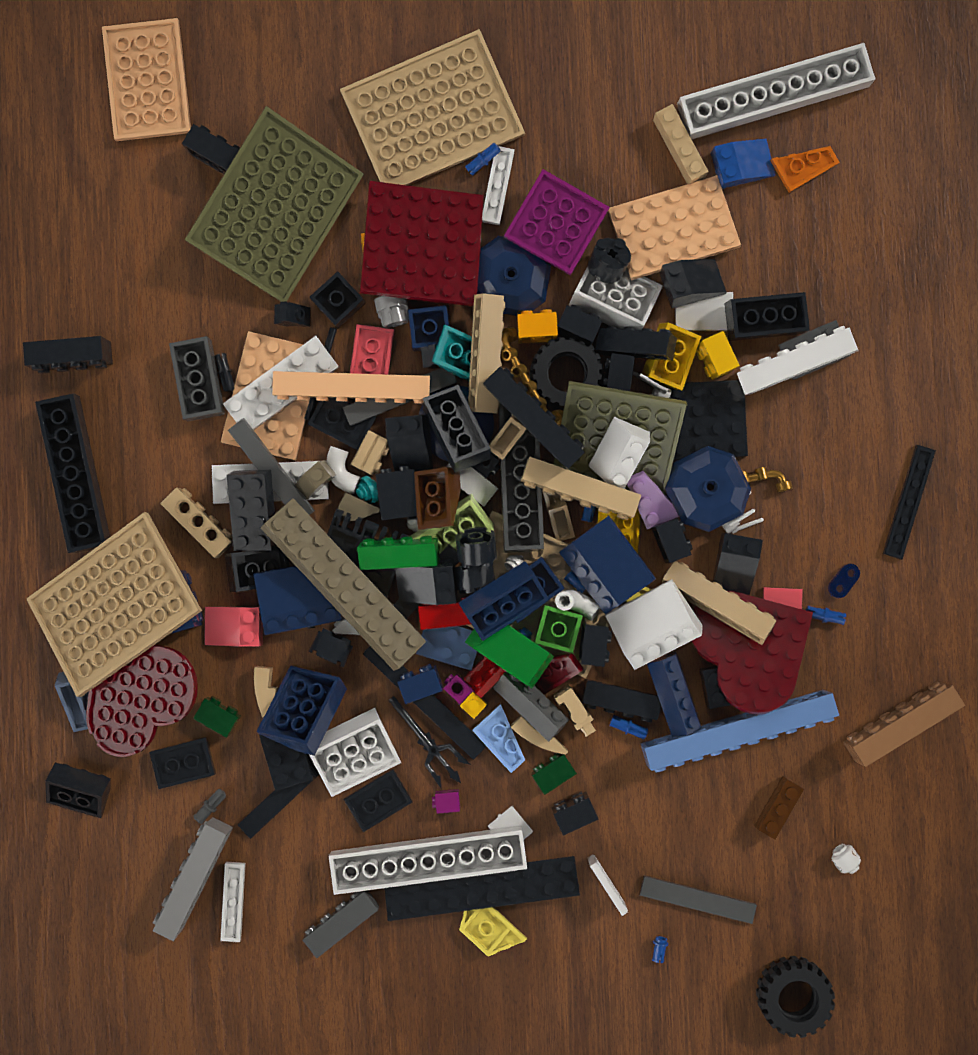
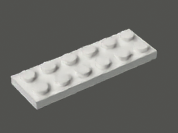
[223,336,339,430]
[212,461,329,504]

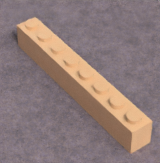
[272,371,430,404]

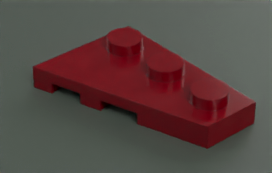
[536,653,584,695]

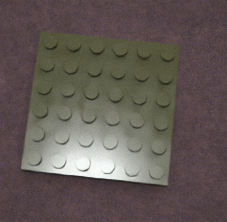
[553,381,687,495]

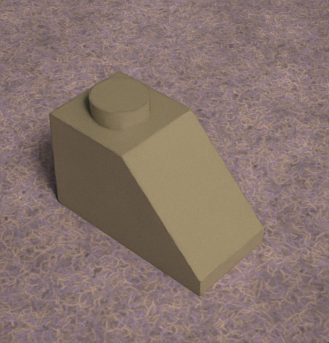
[295,460,336,499]
[338,492,380,522]

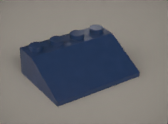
[559,516,656,615]
[254,566,342,635]
[257,666,347,756]

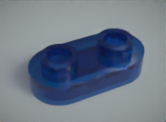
[828,564,860,598]

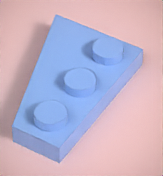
[472,704,525,773]

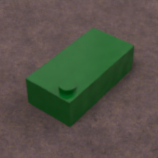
[465,625,554,689]

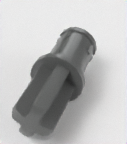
[193,789,226,824]

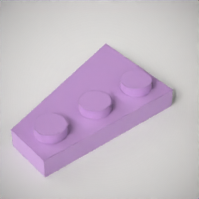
[627,471,679,529]

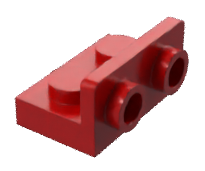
[464,656,506,698]

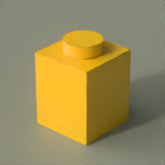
[460,690,487,719]

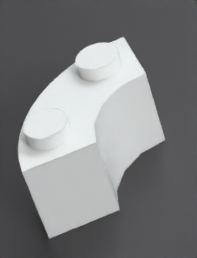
[447,464,498,506]

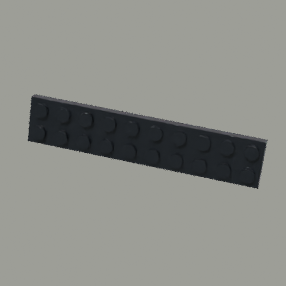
[384,856,580,921]

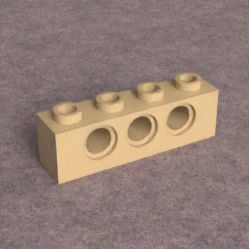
[160,487,233,558]

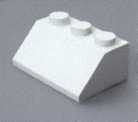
[589,417,650,489]

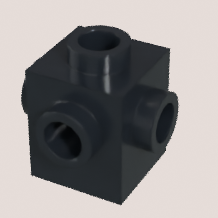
[471,452,500,479]

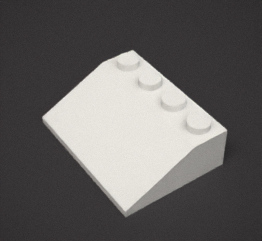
[569,266,663,330]
[605,579,702,670]
[310,708,401,797]

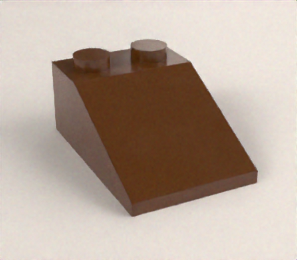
[414,467,461,530]

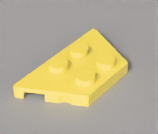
[459,907,527,957]

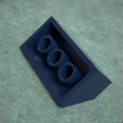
[459,561,549,641]
[647,651,701,737]

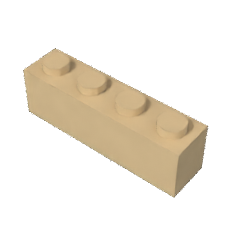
[653,104,709,184]

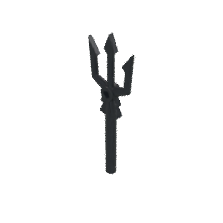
[388,696,471,788]

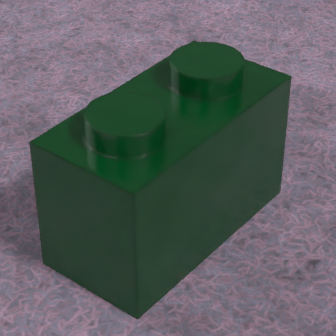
[193,696,241,738]
[531,753,577,795]

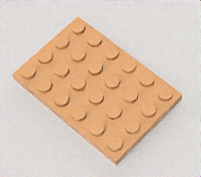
[102,18,191,141]
[608,175,741,280]
[221,331,310,461]

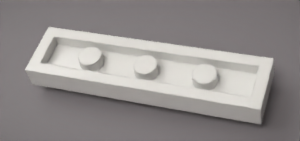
[482,146,515,226]
[221,862,246,942]

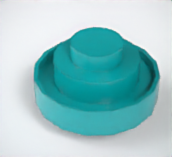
[356,476,379,504]

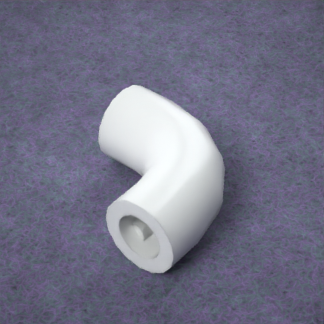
[326,446,360,495]
[555,590,600,621]

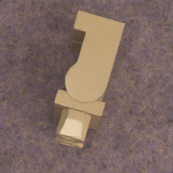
[553,684,596,737]

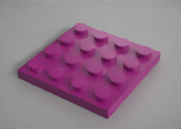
[504,169,610,275]

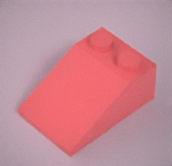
[205,607,263,646]

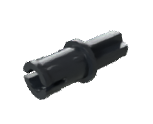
[214,353,235,392]

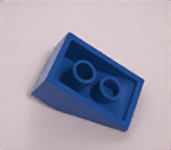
[711,139,775,189]

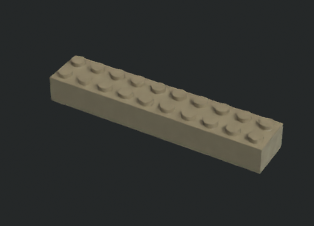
[261,498,427,671]

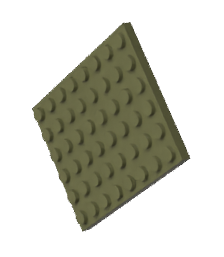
[184,106,364,302]

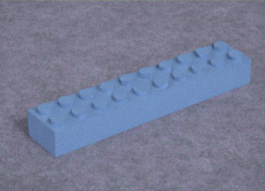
[640,690,839,773]

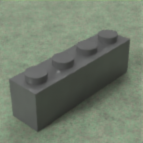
[493,672,569,742]
[303,890,380,958]

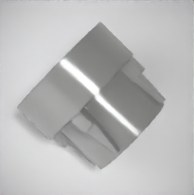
[374,296,409,328]

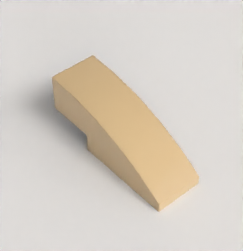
[489,415,527,460]
[541,488,575,541]
[254,666,278,718]
[510,715,568,754]

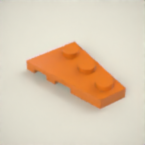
[770,146,840,193]

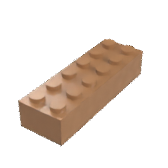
[843,682,965,767]

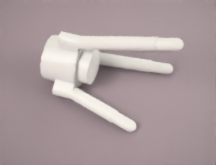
[632,371,671,398]
[722,491,764,534]

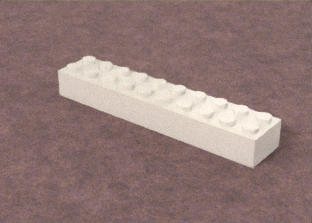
[677,43,875,139]
[329,826,527,895]

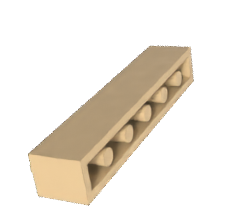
[468,293,505,413]
[521,457,641,520]
[662,561,776,645]

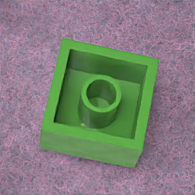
[534,605,583,653]

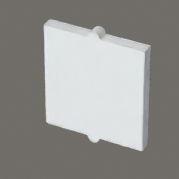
[488,806,533,839]

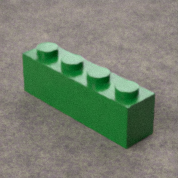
[357,536,440,570]

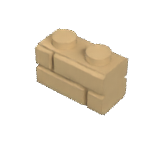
[351,430,390,476]

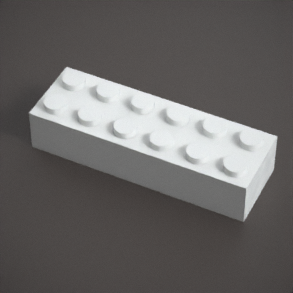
[737,326,859,395]

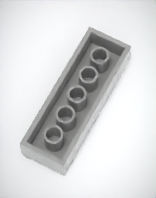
[153,817,233,942]

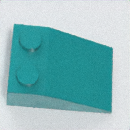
[432,325,472,382]

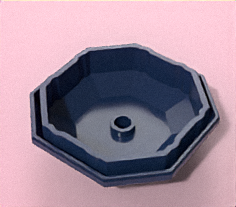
[477,236,552,316]
[665,446,751,532]

